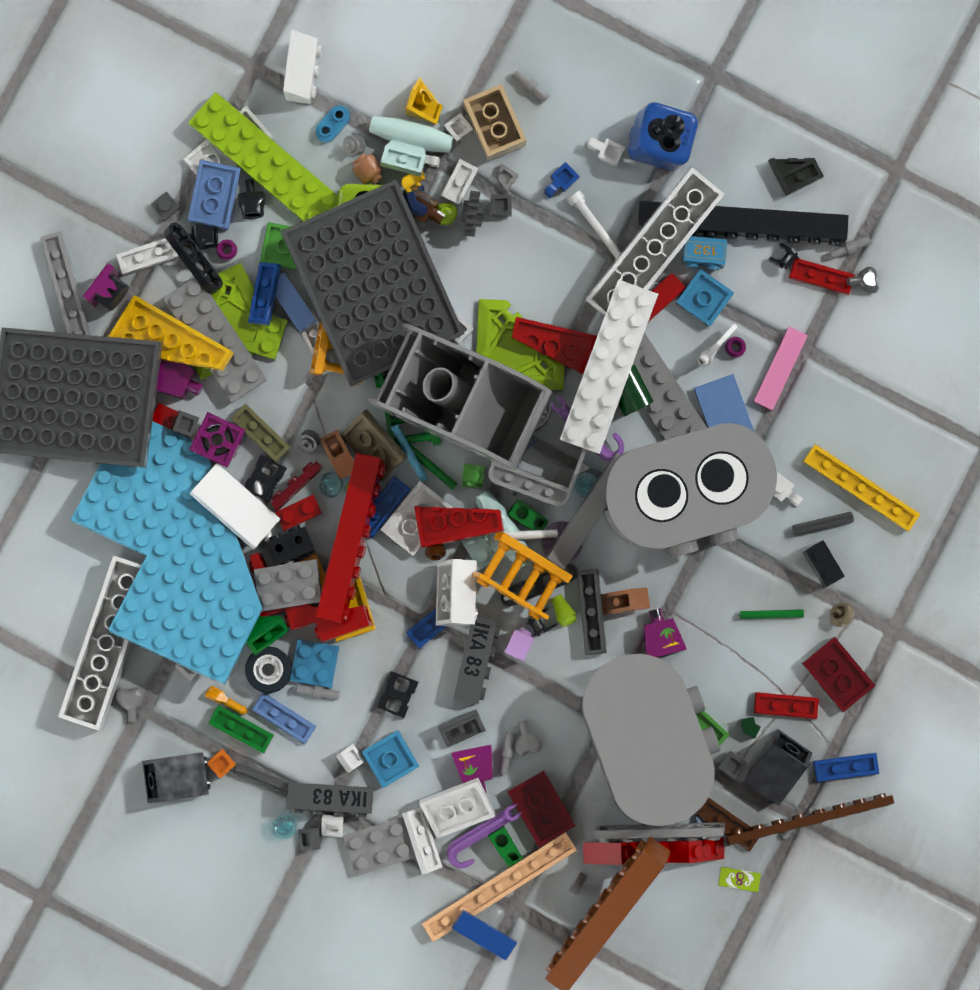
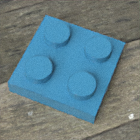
[676,269,734,327]
[290,639,339,688]
[362,730,420,788]

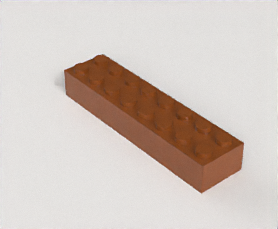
[545,836,671,990]

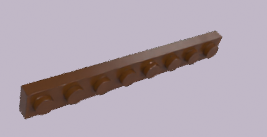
[726,793,894,846]

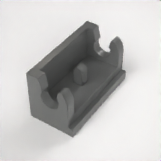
[438,709,486,748]

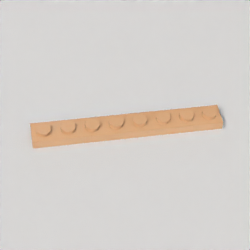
[422,832,577,942]

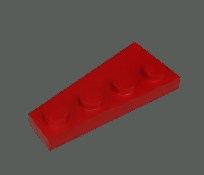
[511,317,597,375]
[414,506,505,548]

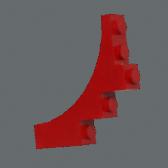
[249,553,373,642]
[583,838,725,865]

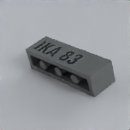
[454,616,501,704]
[286,782,374,817]

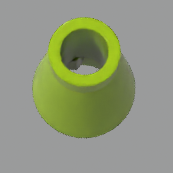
[551,594,577,627]

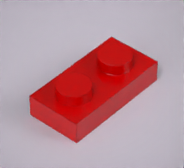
[275,494,323,531]

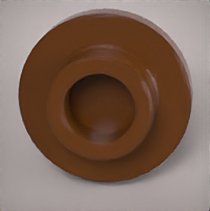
[425,544,446,561]

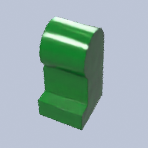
[508,499,549,531]
[488,826,523,868]

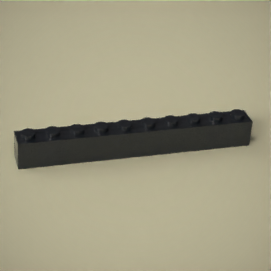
[637,201,849,246]

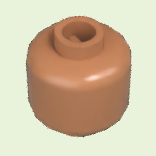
[353,153,383,185]

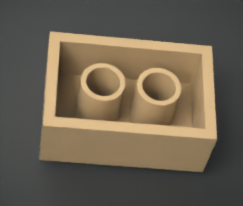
[463,84,526,162]

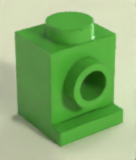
[462,463,485,489]

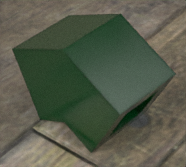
[740,717,761,738]

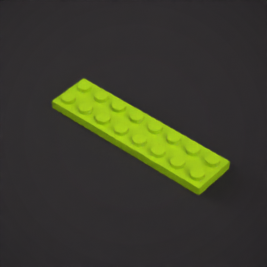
[188,92,338,221]

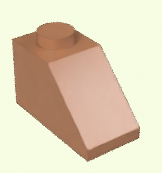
[320,430,354,480]
[601,587,650,615]

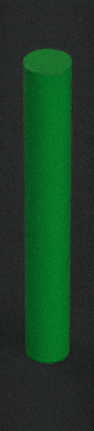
[409,444,458,490]
[740,609,804,619]

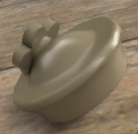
[830,603,854,627]

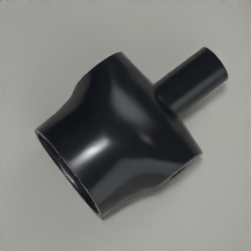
[238,179,265,219]
[180,224,218,251]

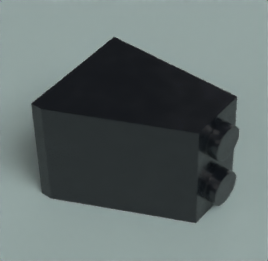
[744,729,812,806]
[142,752,210,803]

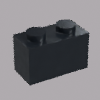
[802,540,845,588]

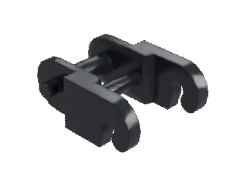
[768,243,799,270]
[526,607,558,636]

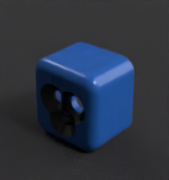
[628,102,698,171]

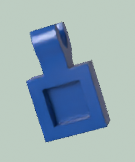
[544,162,580,199]

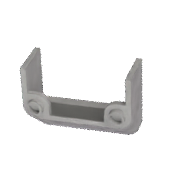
[488,448,587,507]

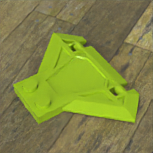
[194,262,288,380]
[476,299,565,391]

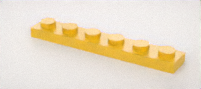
[803,444,920,532]

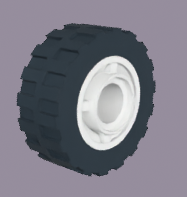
[245,646,292,693]

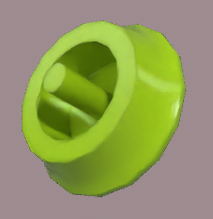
[436,203,458,226]

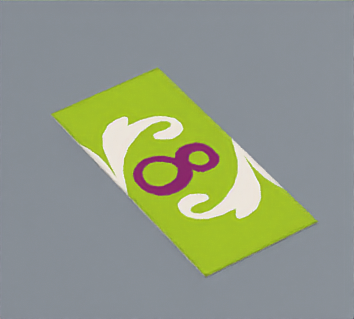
[718,867,761,892]

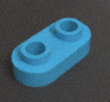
[316,105,350,143]

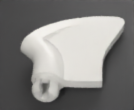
[697,323,738,367]

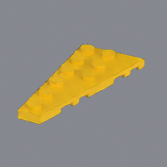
[108,295,234,371]

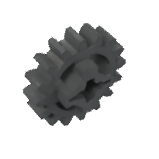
[461,191,485,237]

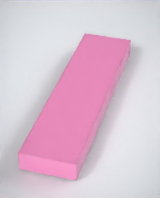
[753,327,808,411]

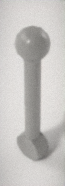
[782,807,817,839]

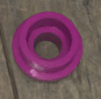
[216,239,237,261]
[725,337,746,358]

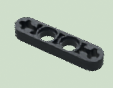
[164,222,223,294]
[500,563,577,607]

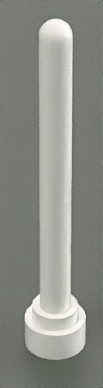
[567,190,622,259]

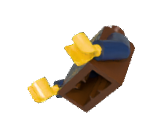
[402,171,445,225]

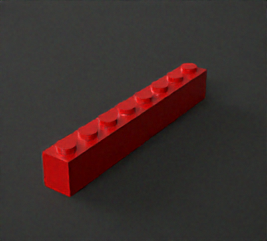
[316,453,386,625]

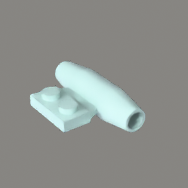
[369,116,454,177]
[461,490,531,571]

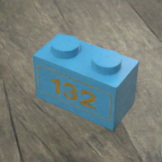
[682,236,727,271]

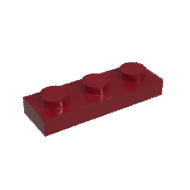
[270,461,323,511]

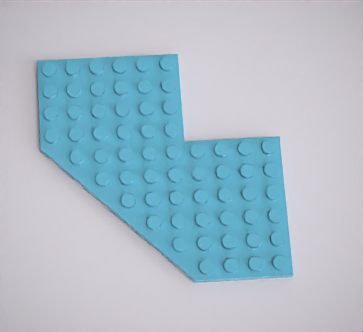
[71,421,262,686]

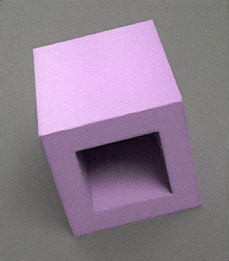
[504,628,534,662]

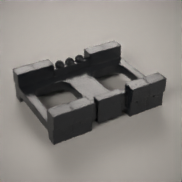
[244,455,287,503]
[377,671,419,718]

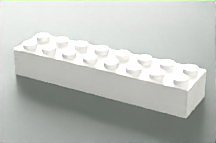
[585,167,725,315]
[560,279,658,454]
[58,555,142,731]

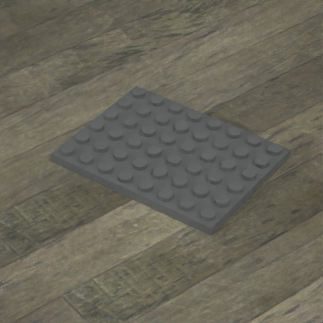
[280,179,464,387]
[0,327,163,468]

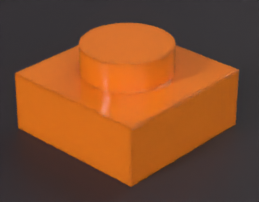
[207,749,237,779]

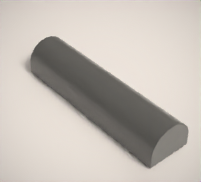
[577,569,607,655]

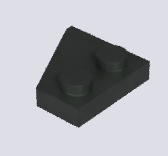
[768,158,824,196]

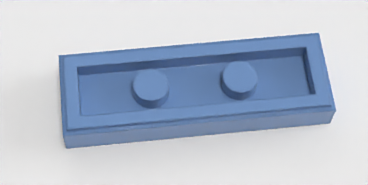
[275,273,318,333]
[252,693,317,744]

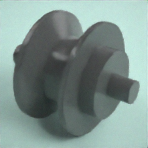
[297,430,321,453]

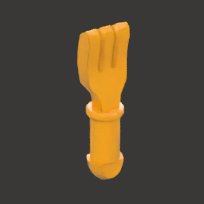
[204,686,247,715]

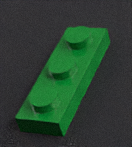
[208,705,274,754]

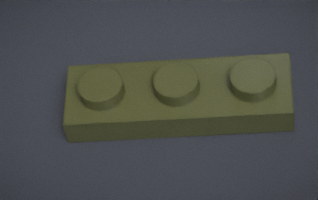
[231,404,291,463]

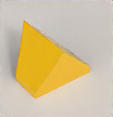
[405,77,443,125]

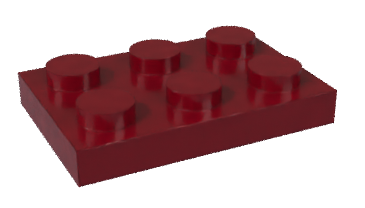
[801,637,876,713]
[507,770,576,847]

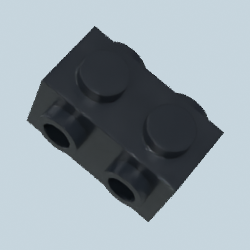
[266,525,316,566]

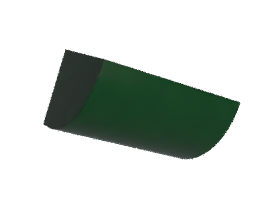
[618,365,654,417]

